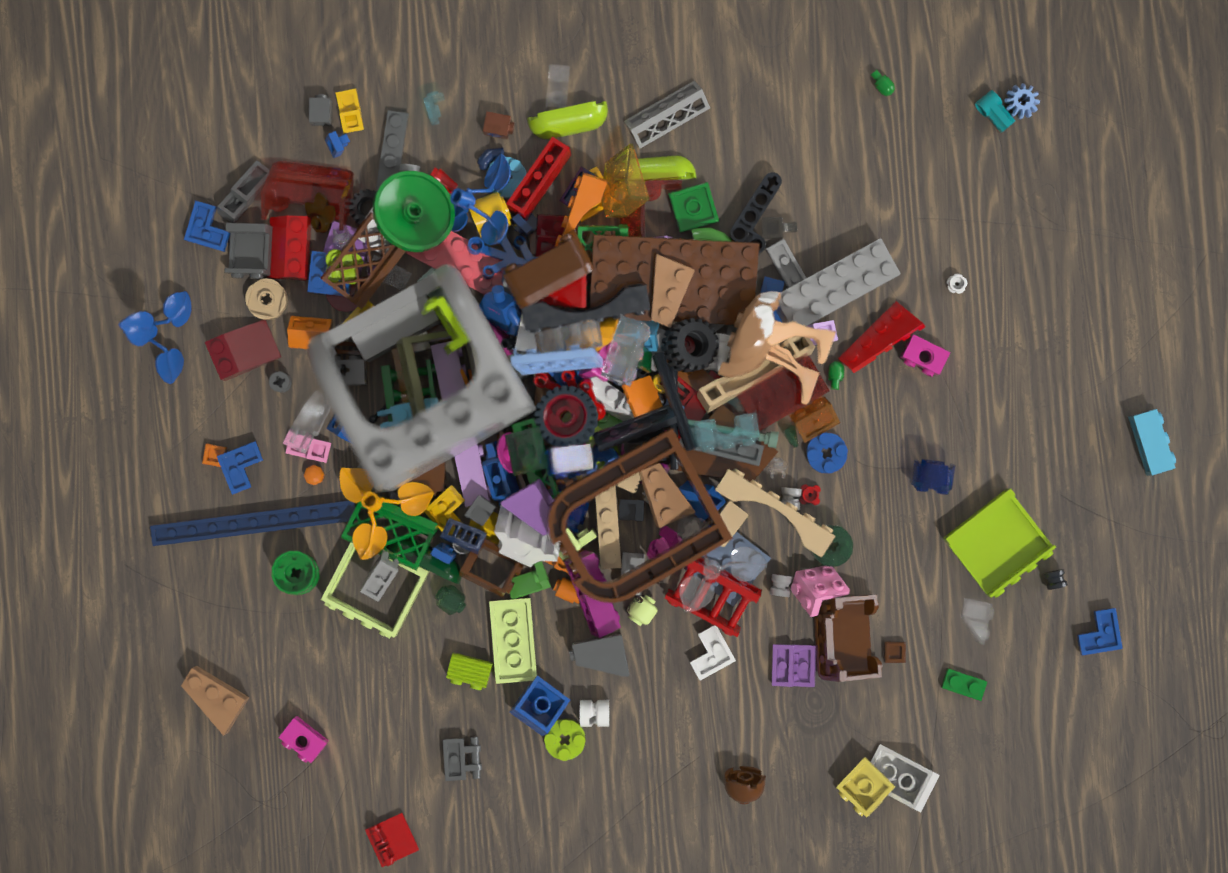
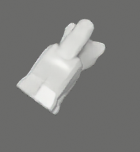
[704,333,730,372]

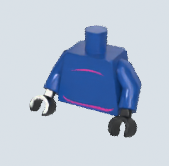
[479,285,522,350]

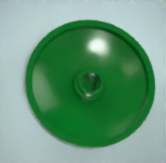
[373,171,455,252]

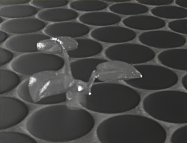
[677,515,767,612]

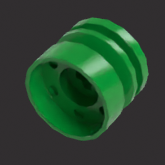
[271,551,320,595]

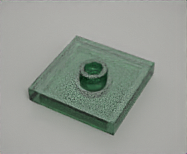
[505,426,548,476]

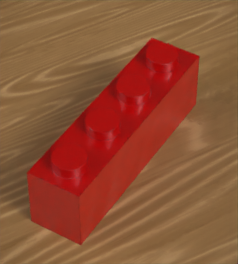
[506,137,571,221]

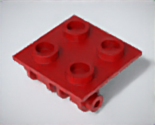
[365,813,419,867]

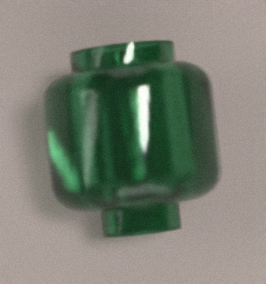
[435,585,466,615]

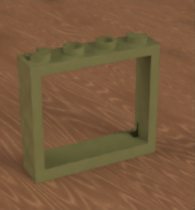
[396,328,479,418]

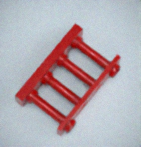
[664,557,762,637]

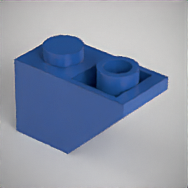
[678,480,726,522]

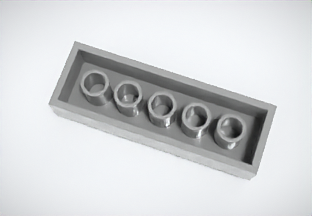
[776,238,901,326]

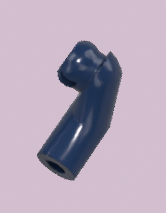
[477,148,504,170]

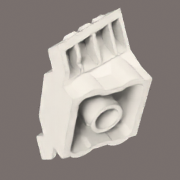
[494,505,561,567]

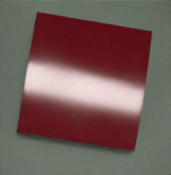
[535,214,578,257]

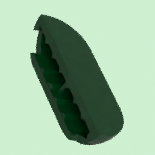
[386,537,462,584]

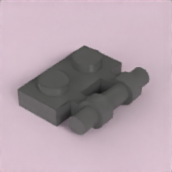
[443,736,482,781]

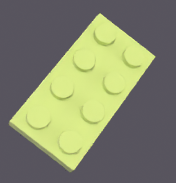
[489,598,537,684]

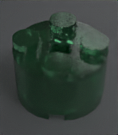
[811,525,853,567]

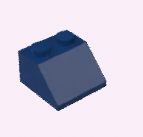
[509,676,570,736]

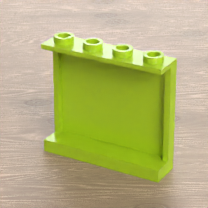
[942,488,1056,598]

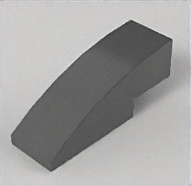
[217,160,273,223]

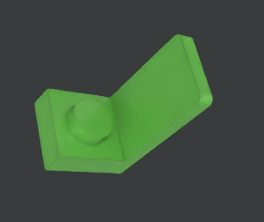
[510,561,551,599]

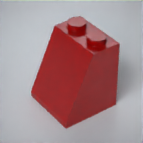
[540,275,586,308]

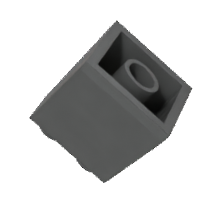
[569,632,630,677]

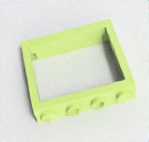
[321,542,430,639]

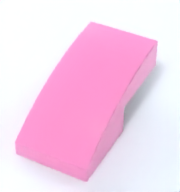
[285,433,331,463]

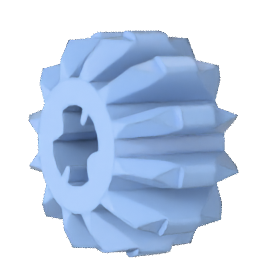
[1004,84,1040,119]

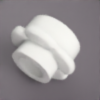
[947,274,967,294]

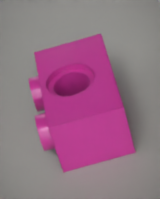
[900,334,950,377]
[279,716,329,763]

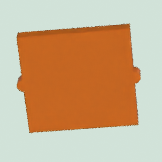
[622,375,663,417]

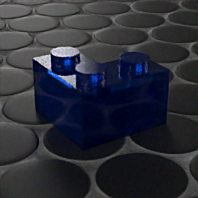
[544,444,594,480]

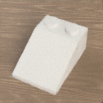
[871,744,940,812]

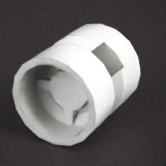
[580,700,609,727]

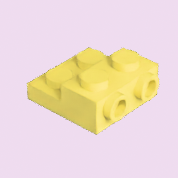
[836,757,896,817]

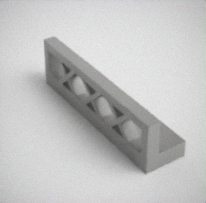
[624,81,710,148]

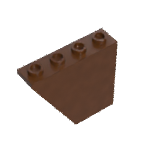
[668,405,778,482]

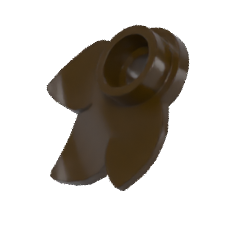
[305,192,336,233]

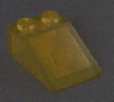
[601,144,650,218]

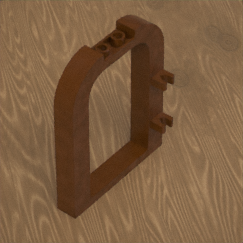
[546,428,733,603]

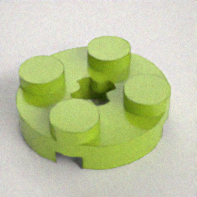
[544,719,586,761]

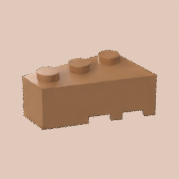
[181,666,250,736]

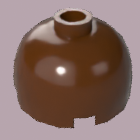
[724,766,766,805]

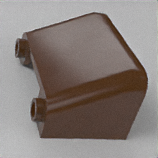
[814,594,882,682]

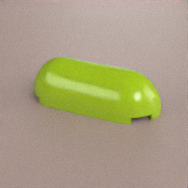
[527,101,608,139]
[615,155,696,185]

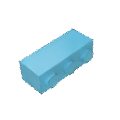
[1128,409,1176,476]

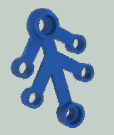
[467,233,536,283]

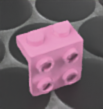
[791,565,850,617]

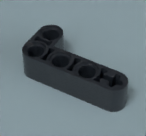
[729,172,782,255]

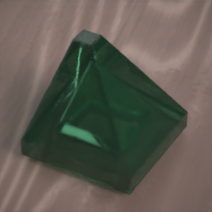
[783,424,799,448]

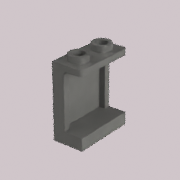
[224,223,272,279]

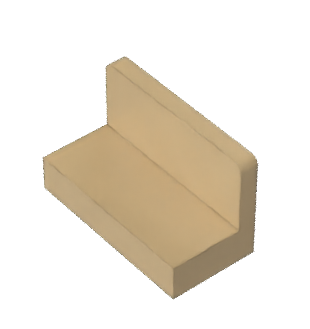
[702,498,748,547]

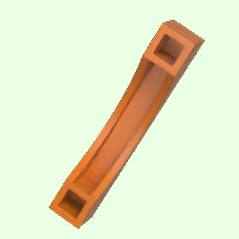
[555,172,607,247]

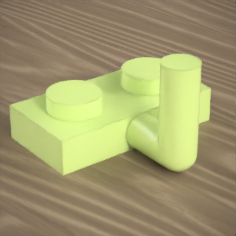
[559,528,598,560]

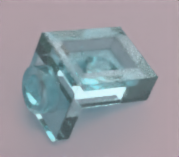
[423,91,445,125]

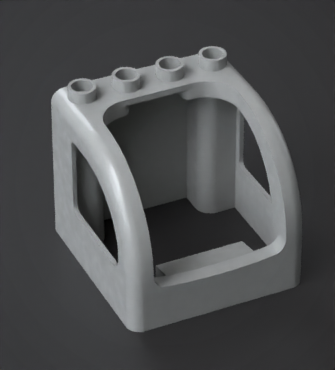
[307,264,537,491]

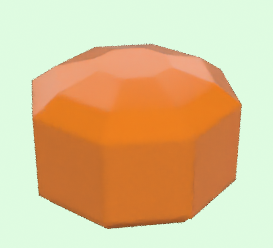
[304,465,325,485]

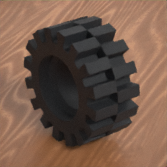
[349,189,377,225]

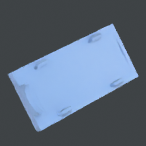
[511,344,603,375]

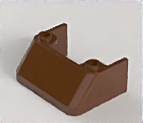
[501,229,594,308]

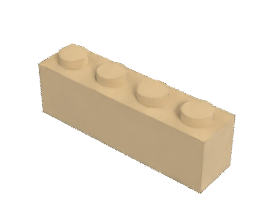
[595,486,621,569]

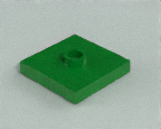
[668,182,719,233]

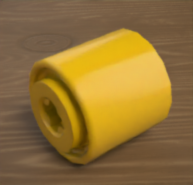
[469,192,512,237]

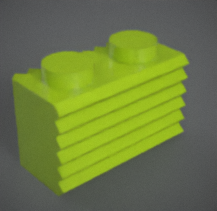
[446,652,493,690]

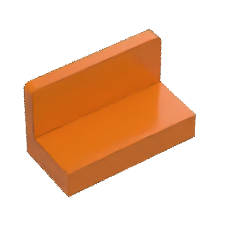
[287,316,332,349]

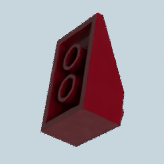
[205,320,282,381]

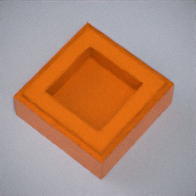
[202,444,227,467]

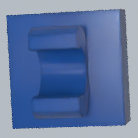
[325,131,350,158]

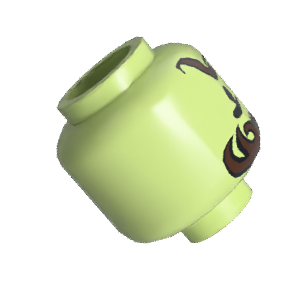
[627,595,658,626]

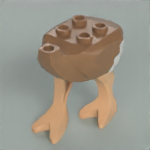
[718,291,836,405]

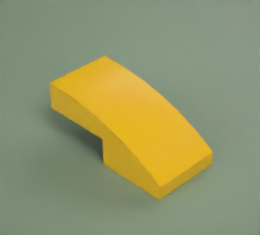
[336,88,364,133]

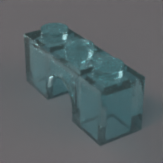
[693,413,760,452]

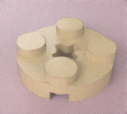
[245,278,288,320]

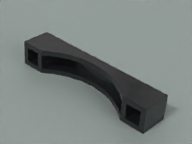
[521,283,650,333]

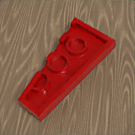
[838,301,926,373]

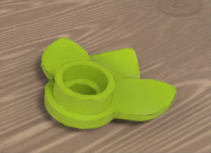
[325,249,363,284]

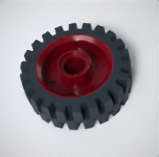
[535,386,598,449]

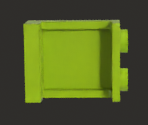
[421,296,470,355]

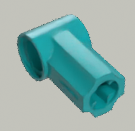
[975,90,1016,133]

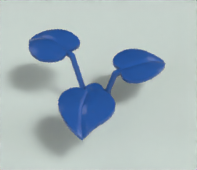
[450,154,511,245]
[118,291,191,384]

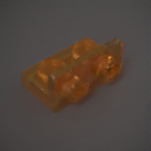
[789,397,840,443]

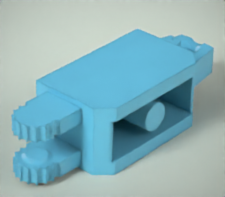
[377,398,443,429]

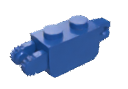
[483,441,520,507]

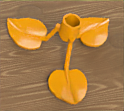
[340,468,434,560]

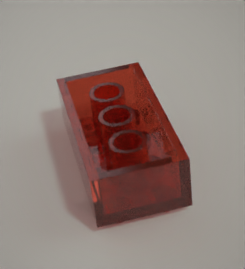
[736,356,829,432]

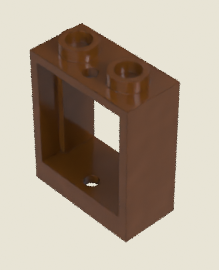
[459,538,524,597]

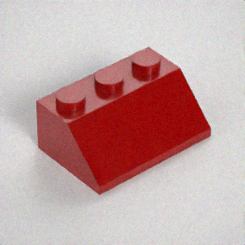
[267,215,311,281]

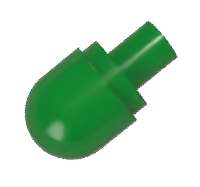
[871,70,895,96]
[827,361,845,390]

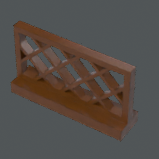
[320,212,406,309]

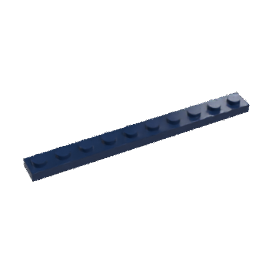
[150,501,357,546]

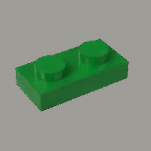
[941,668,987,701]

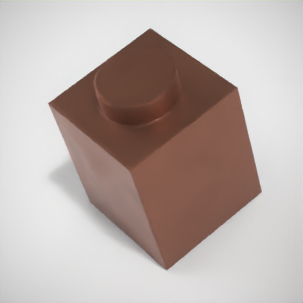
[483,112,515,139]

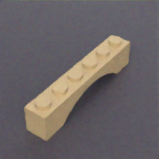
[697,337,815,413]
[715,468,835,557]

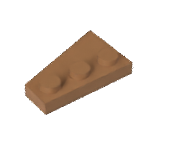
[651,254,695,328]
[639,462,695,528]

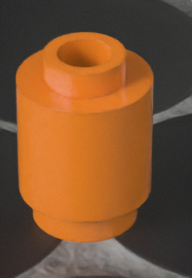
[553,577,579,604]

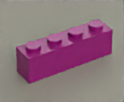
[564,550,621,638]

